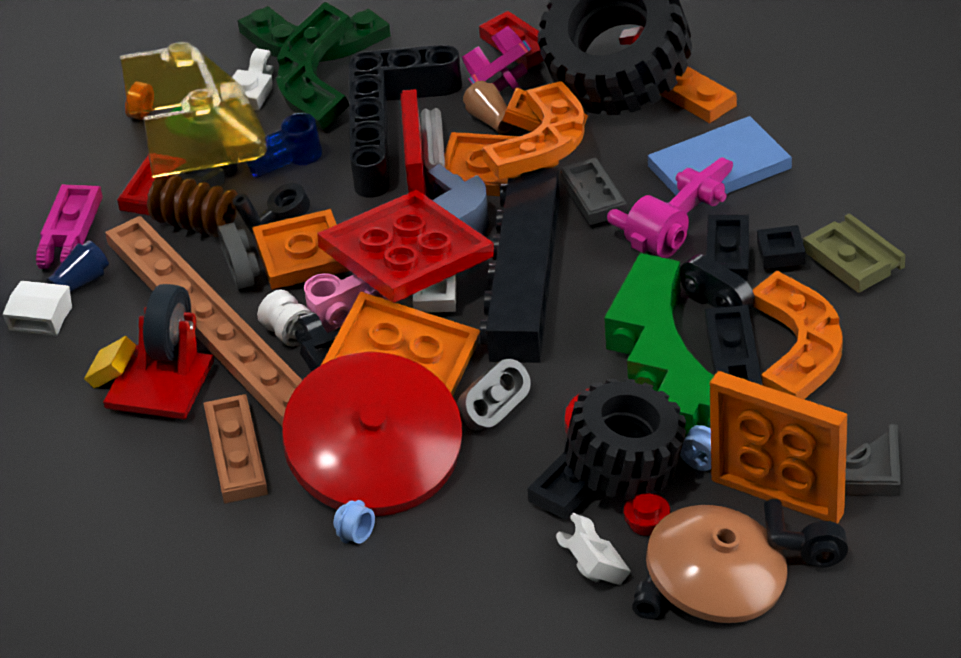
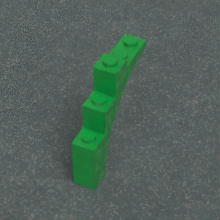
[604,253,714,437]

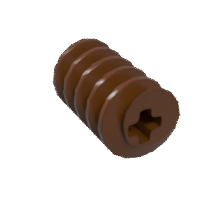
[147,173,238,238]

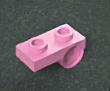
[304,273,390,333]

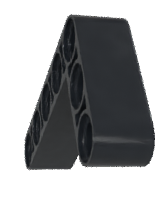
[349,45,462,198]

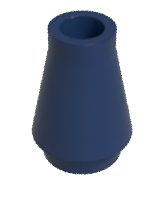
[47,240,109,292]

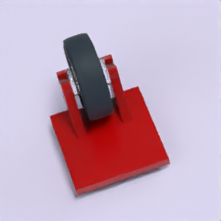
[103,284,214,419]

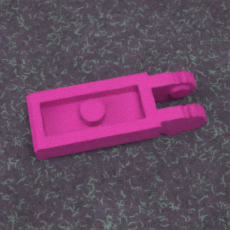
[36,184,103,269]

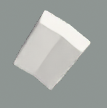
[3,281,72,336]

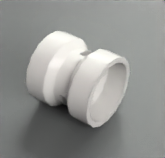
[257,289,312,347]

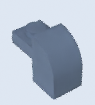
[427,164,489,235]

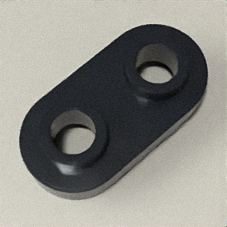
[680,254,755,310]

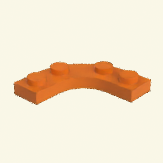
[482,81,585,180]
[752,271,843,399]

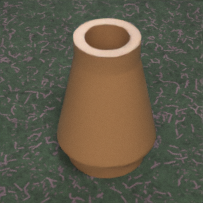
[463,81,515,134]

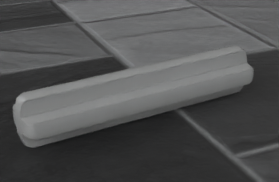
[421,108,445,177]

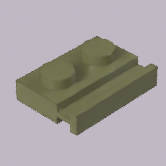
[803,213,905,293]

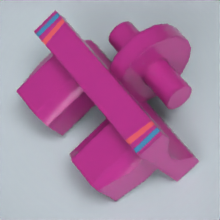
[462,26,532,92]

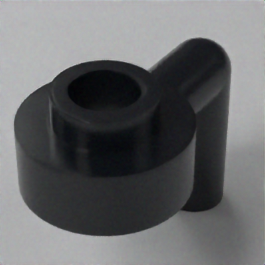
[232,183,310,234]
[764,499,848,568]

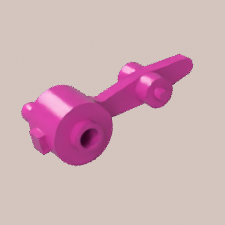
[607,157,733,258]

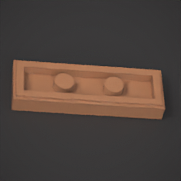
[204,394,268,504]

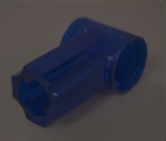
[241,113,322,178]

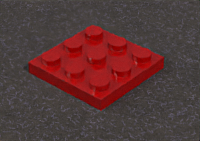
[317,190,494,303]

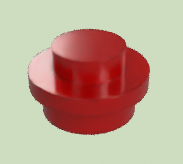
[624,493,670,536]

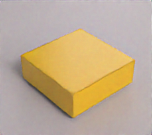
[84,336,136,388]

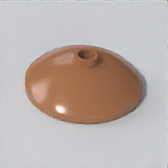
[646,505,787,623]

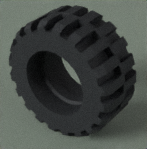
[538,0,692,115]

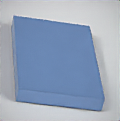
[647,116,792,205]

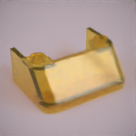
[120,42,267,178]

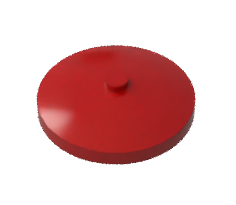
[283,352,462,516]

